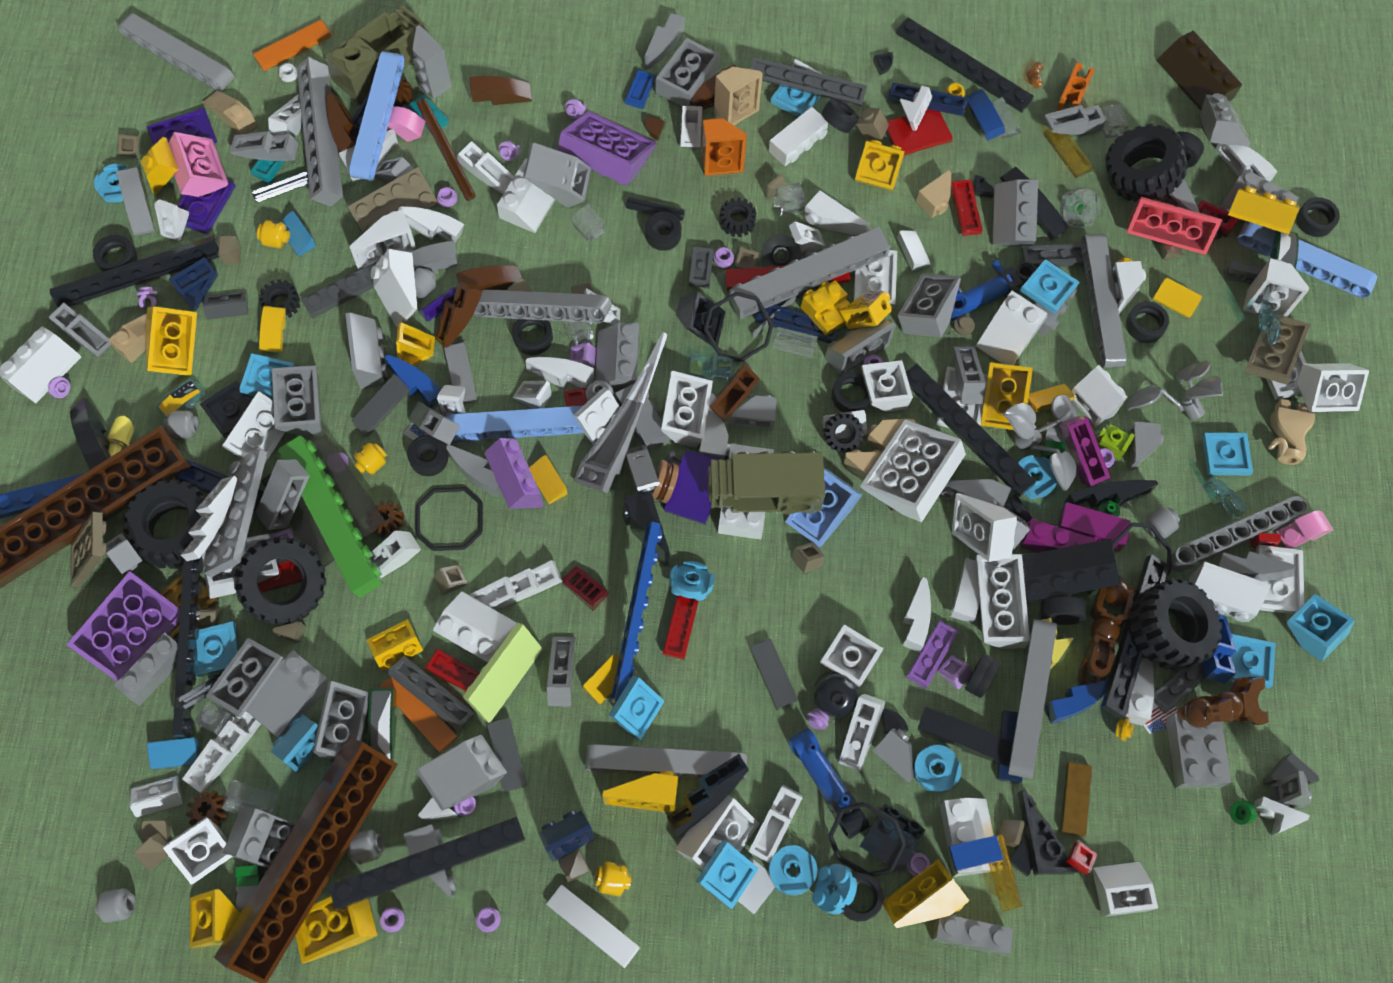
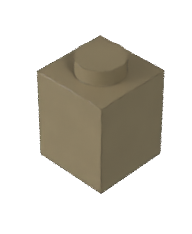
[856,108,889,140]

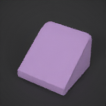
[570,342,596,367]
[937,655,972,689]

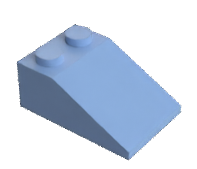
[785,469,863,547]

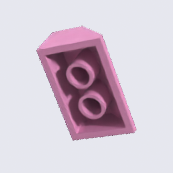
[169,132,228,197]

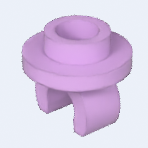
[565,99,587,119]
[499,141,520,161]
[135,287,158,307]
[48,377,70,398]

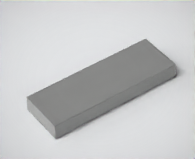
[444,342,478,404]

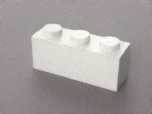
[768,107,828,166]

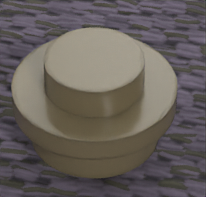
[954,315,975,336]

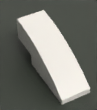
[457,141,514,194]
[1215,143,1277,182]
[398,207,464,242]
[525,357,594,391]
[950,558,980,623]
[903,577,931,653]
[748,785,804,863]

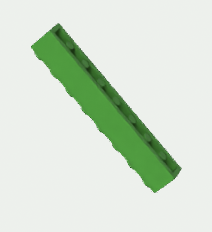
[278,435,383,598]

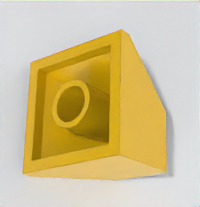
[141,137,178,195]
[190,889,241,948]

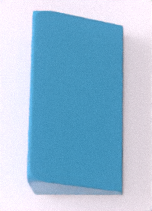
[281,211,316,256]
[147,738,199,769]

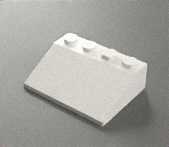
[860,420,966,522]

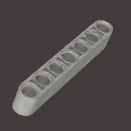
[117,13,235,92]
[1081,233,1126,368]
[474,290,612,323]
[1171,496,1307,572]
[1008,619,1057,779]
[585,745,748,780]

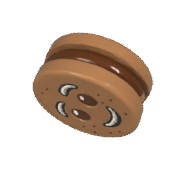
[651,460,679,503]

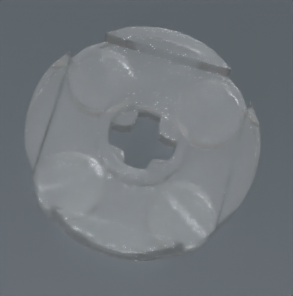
[1060,187,1101,229]

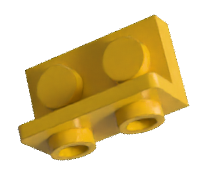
[366,619,423,671]

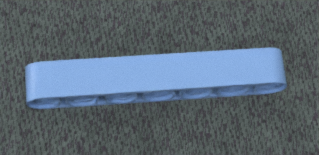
[349,52,404,180]
[1237,221,1377,298]
[445,406,584,442]

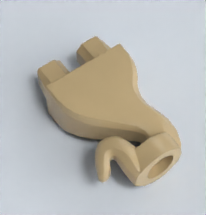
[1268,399,1315,465]

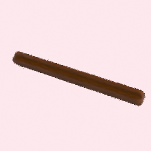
[417,98,476,201]

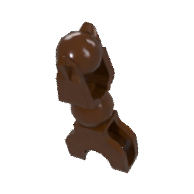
[1078,579,1136,685]
[1177,676,1269,728]

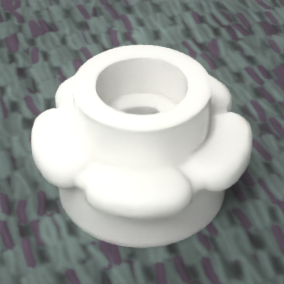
[279,63,298,82]

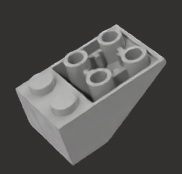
[523,142,591,208]
[223,806,295,869]

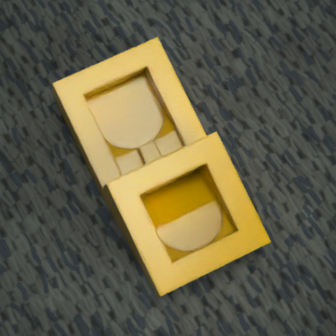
[259,306,286,353]

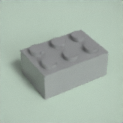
[656,38,720,106]
[1166,713,1231,789]

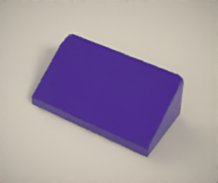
[419,287,457,322]

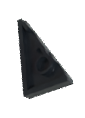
[1018,790,1079,875]

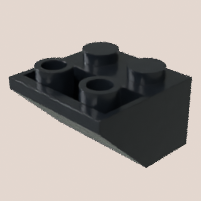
[860,803,926,873]

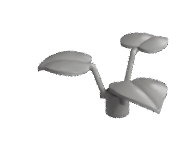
[1126,360,1223,420]
[1003,395,1078,491]

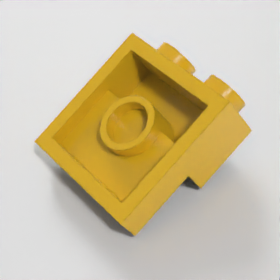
[855,140,905,191]
[800,281,850,336]

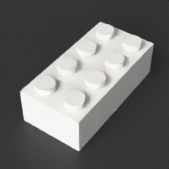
[718,444,774,540]

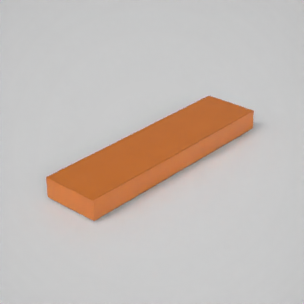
[253,20,332,71]
[380,676,458,754]

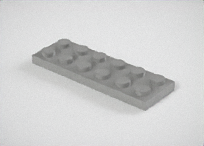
[204,448,267,577]

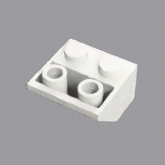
[1072,365,1127,428]
[1092,862,1158,917]

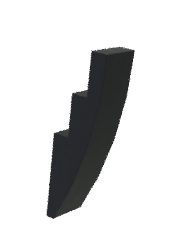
[1000,166,1069,240]
[69,398,111,470]
[1065,480,1158,508]
[918,707,1013,766]
[667,754,749,837]

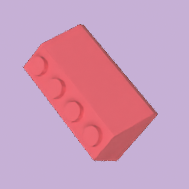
[1127,197,1222,255]

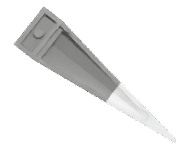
[573,332,667,494]

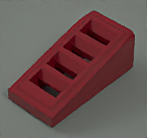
[1197,200,1238,238]
[561,566,608,611]

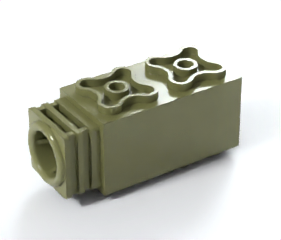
[325,5,426,104]
[707,451,826,514]

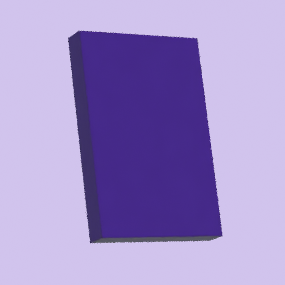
[147,108,217,146]
[177,181,236,235]
[664,450,717,525]

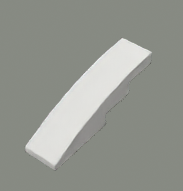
[181,476,237,561]
[469,560,563,610]
[182,711,261,793]
[546,885,640,968]

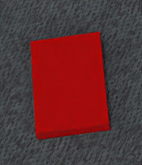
[886,109,953,155]

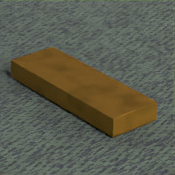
[1061,762,1092,837]

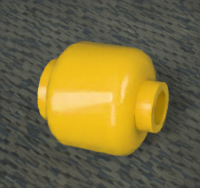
[257,220,290,249]
[354,443,387,475]
[594,862,631,896]

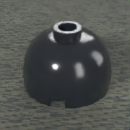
[813,671,860,718]

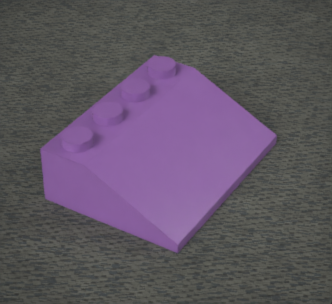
[557,111,657,185]
[66,571,181,681]

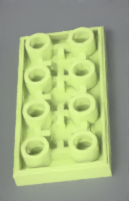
[463,622,543,723]

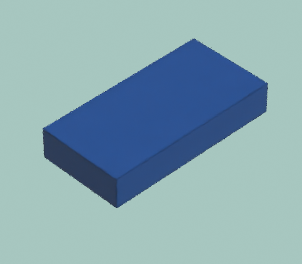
[625,70,656,109]
[948,835,1003,872]

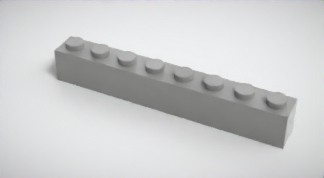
[297,57,343,207]
[729,227,890,319]

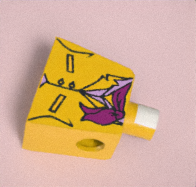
[840,291,892,329]

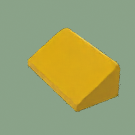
[1153,278,1202,319]
[1028,384,1075,413]
[529,455,568,505]
[583,653,619,705]

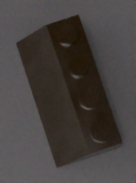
[1157,30,1242,111]

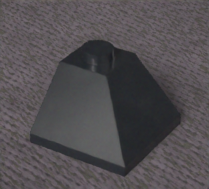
[676,292,726,348]

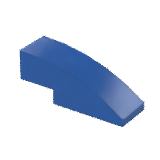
[966,88,1006,141]
[385,355,441,408]
[1203,614,1237,684]
[1046,680,1109,723]

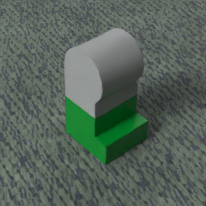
[1041,421,1066,460]
[235,865,264,913]

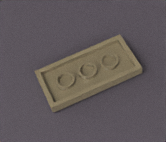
[346,167,438,234]
[1245,315,1311,385]
[70,512,106,587]

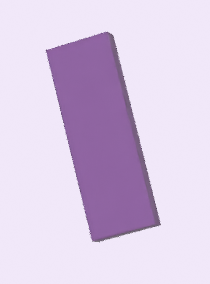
[906,620,959,689]

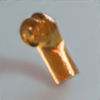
[1026,62,1044,88]

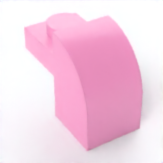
[387,107,425,142]
[1277,510,1334,549]

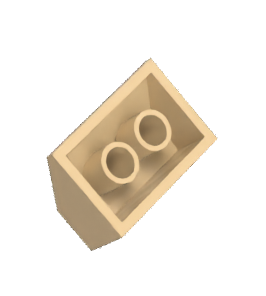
[714,67,763,125]

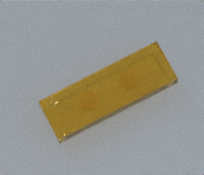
[1043,128,1093,179]
[989,834,1022,912]

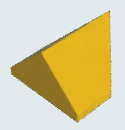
[396,322,435,366]

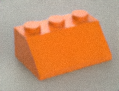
[702,118,747,176]

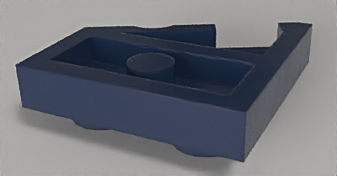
[169,257,218,312]

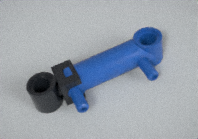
[950,260,1036,321]
[788,728,870,839]

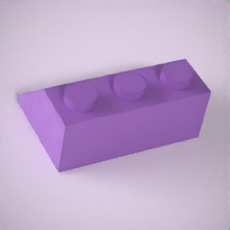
[484,438,544,509]

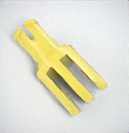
[106,416,134,456]

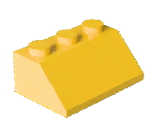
[1228,186,1300,234]

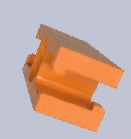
[1056,62,1095,111]

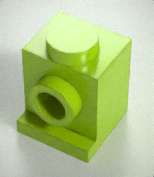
[1097,424,1135,460]

